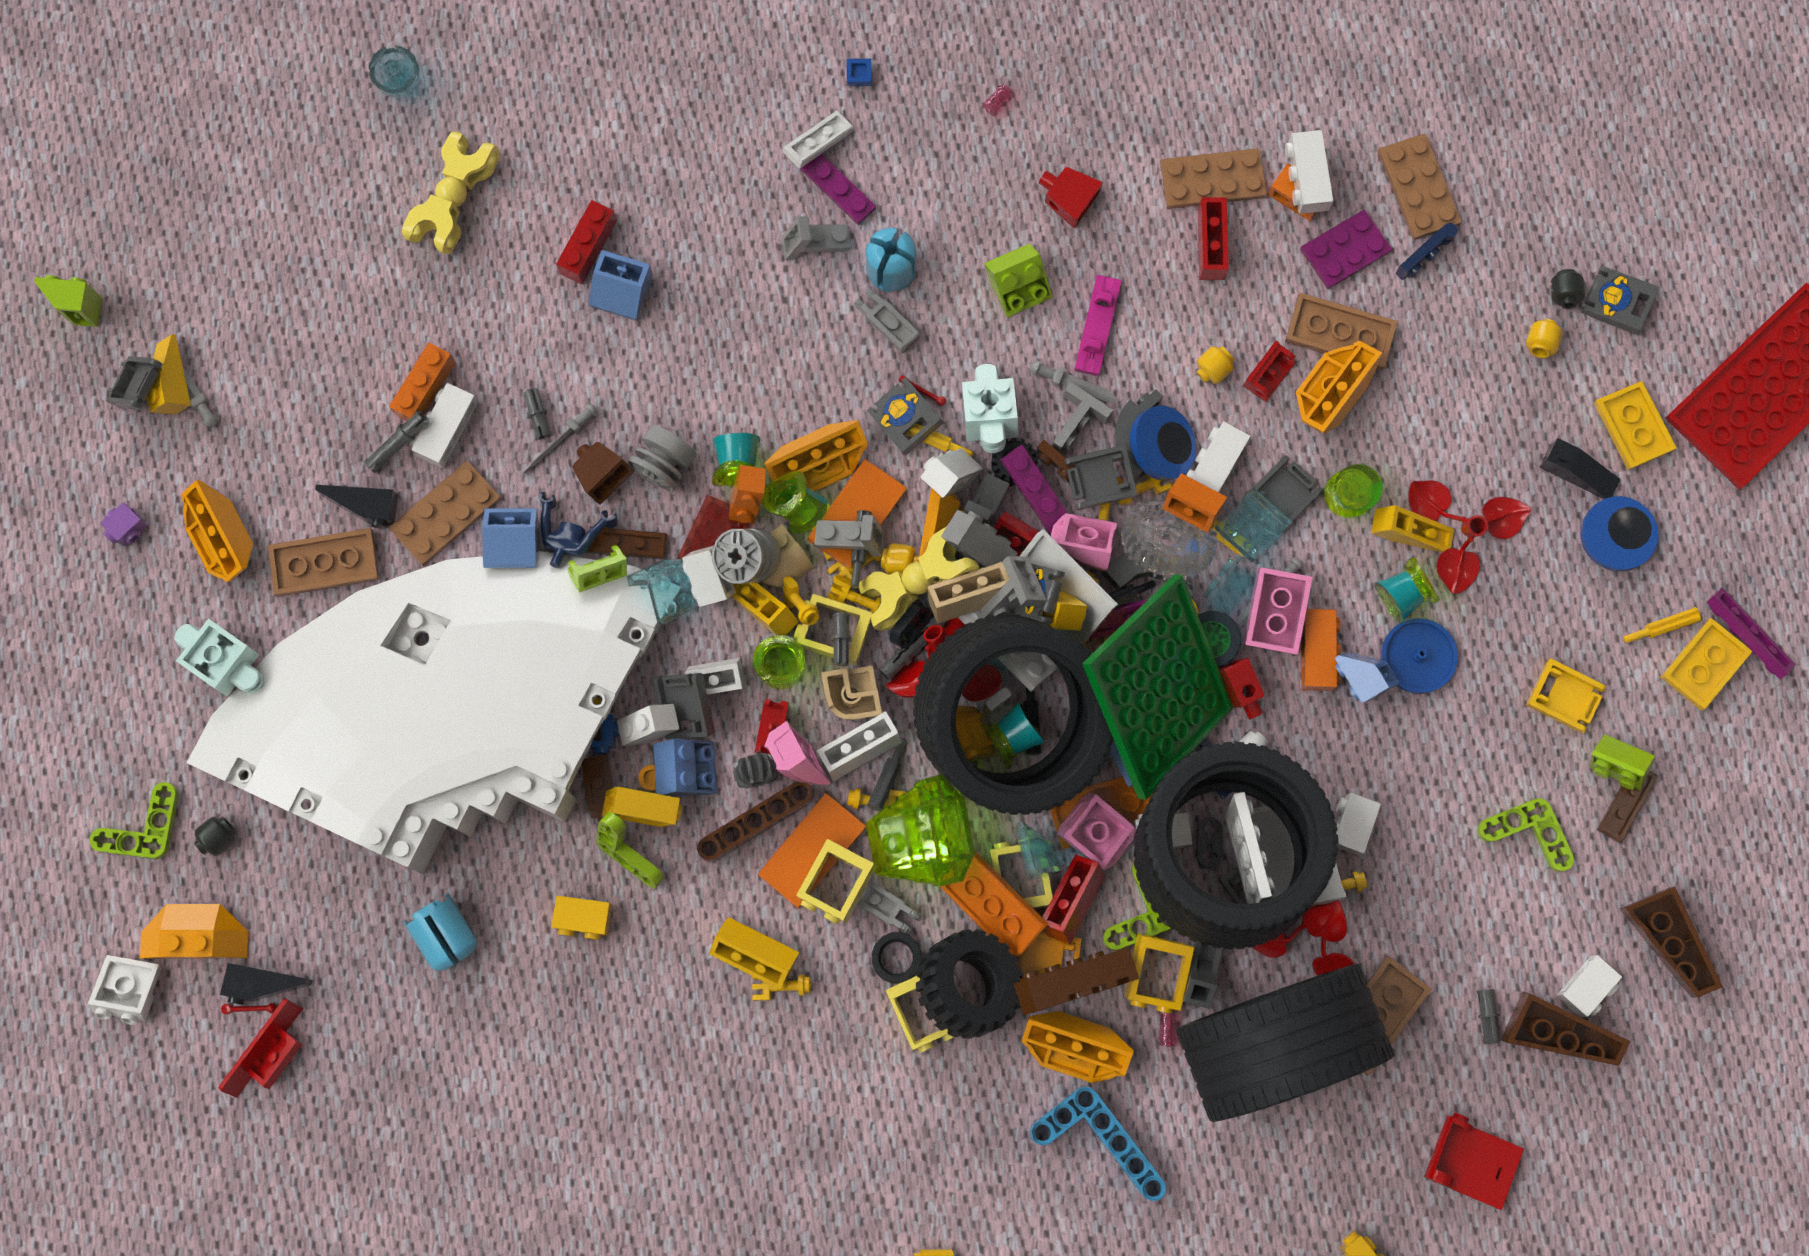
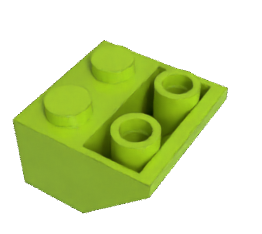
[984,243,1053,317]
[34,275,103,327]
[1590,734,1655,790]

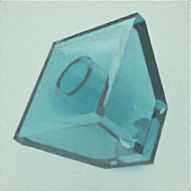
[1015,822,1064,881]

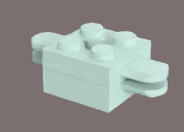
[962,364,1018,453]
[174,619,264,697]

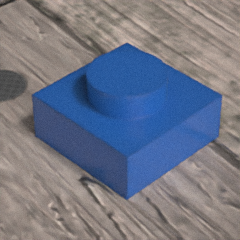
[847,58,872,86]

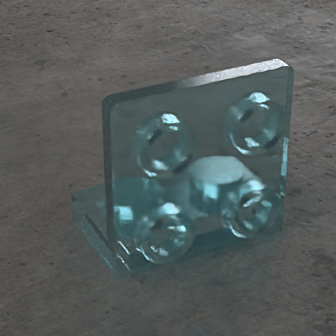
[1215,488,1292,562]
[1203,554,1255,618]
[627,559,696,624]

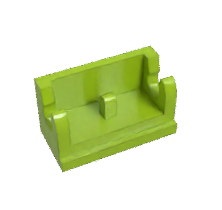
[567,545,627,593]

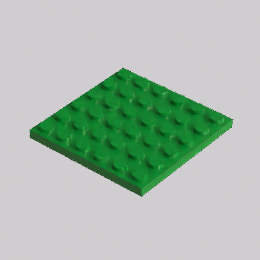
[1082,575,1234,800]

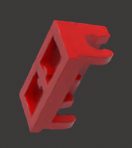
[1243,341,1296,402]
[754,699,790,754]

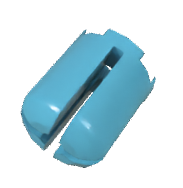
[865,227,917,293]
[402,893,477,971]

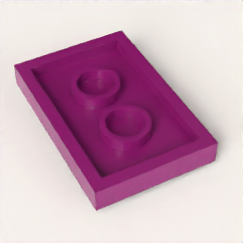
[1300,209,1392,289]

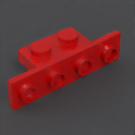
[218,999,303,1098]

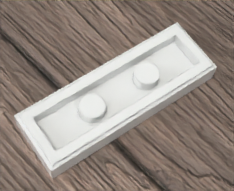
[782,111,854,169]

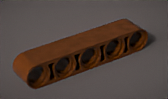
[697,781,813,862]

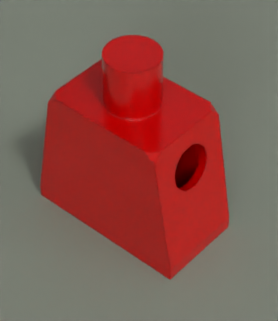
[1038,167,1103,228]
[1219,658,1264,720]

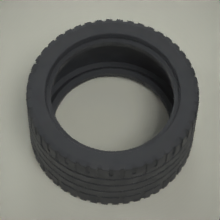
[913,615,1114,815]
[1133,742,1339,950]
[1176,964,1395,1122]

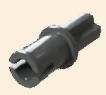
[524,388,552,440]
[831,613,852,666]
[1477,989,1501,1044]

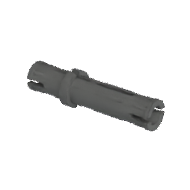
[364,410,429,473]
[879,615,945,681]

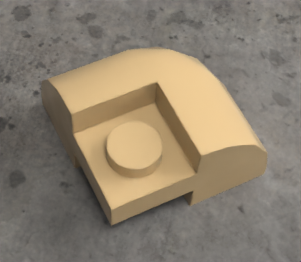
[761,524,814,588]
[821,665,882,720]

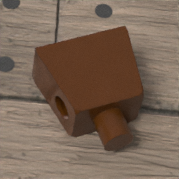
[572,442,635,505]

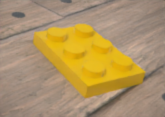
[1594,381,1677,470]
[1660,618,1752,711]

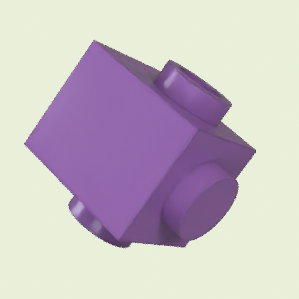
[100,502,148,546]

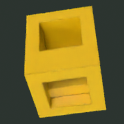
[1340,1230,1384,1256]

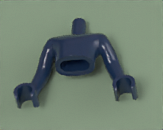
[539,492,618,568]

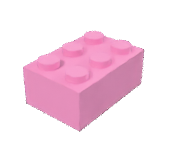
[1243,567,1313,655]

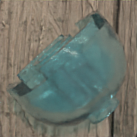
[369,46,420,98]

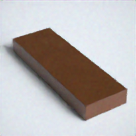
[587,526,667,560]
[1597,771,1659,844]

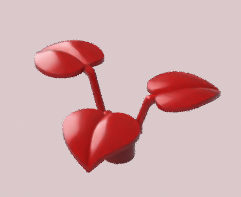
[1408,480,1531,594]
[885,617,1003,702]
[1252,900,1355,976]

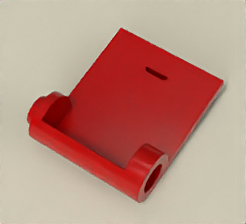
[1424,1112,1524,1210]

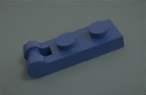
[1395,223,1458,280]

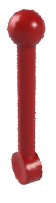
[899,375,946,406]
[221,1003,277,1015]

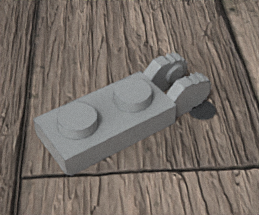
[854,288,920,353]
[845,874,921,935]

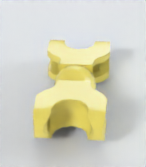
[402,131,500,254]
[859,527,980,631]

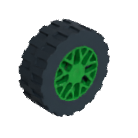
[1198,611,1241,668]

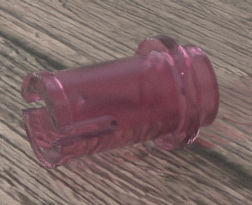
[982,83,1013,116]
[1157,1013,1178,1047]

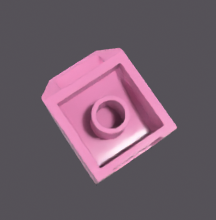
[1051,513,1117,572]
[764,721,830,785]
[1057,793,1136,870]

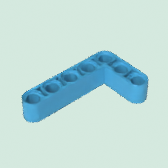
[1029,1087,1166,1201]

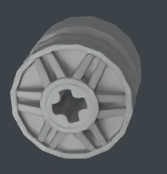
[628,425,697,492]
[712,528,780,584]

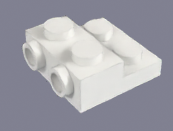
[88,955,161,1025]

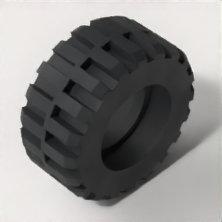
[916,929,1023,1039]

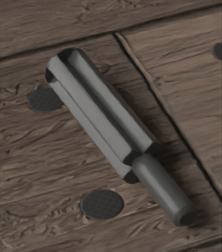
[851,510,872,588]
[867,738,907,812]

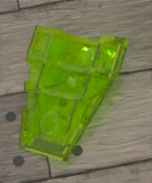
[866,774,975,887]

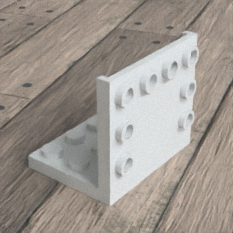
[958,529,1118,692]
[1225,792,1347,906]

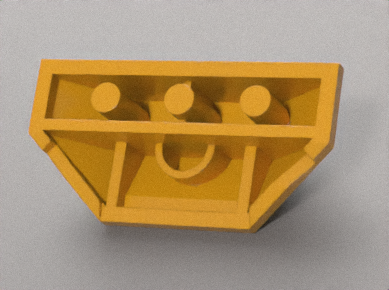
[1296,341,1382,434]
[764,420,868,496]
[181,480,254,582]
[918,487,964,562]
[140,904,249,959]
[1021,1011,1134,1083]

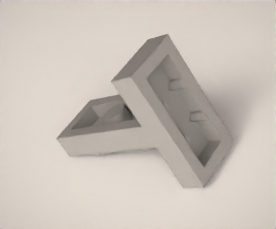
[782,216,851,260]
[1052,382,1113,453]
[814,515,885,557]
[980,556,1047,619]
[974,687,1013,737]

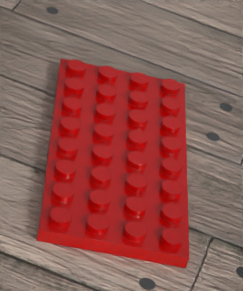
[1665,283,1809,490]

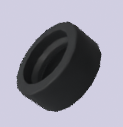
[872,932,922,984]

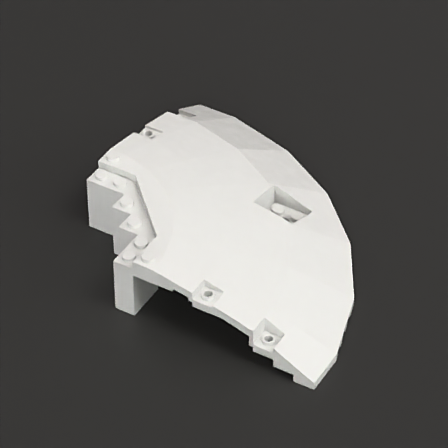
[187,551,680,874]

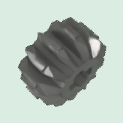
[733,753,778,789]

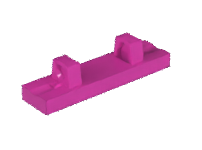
[1074,274,1121,376]

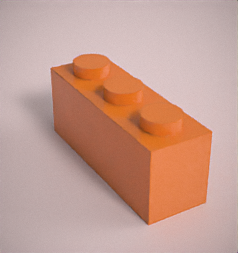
[389,342,456,421]
[1301,609,1341,691]

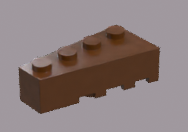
[1619,887,1723,998]
[1014,948,1139,1015]
[1501,991,1630,1066]

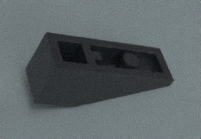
[1539,438,1620,499]
[315,485,398,529]
[220,963,313,1005]

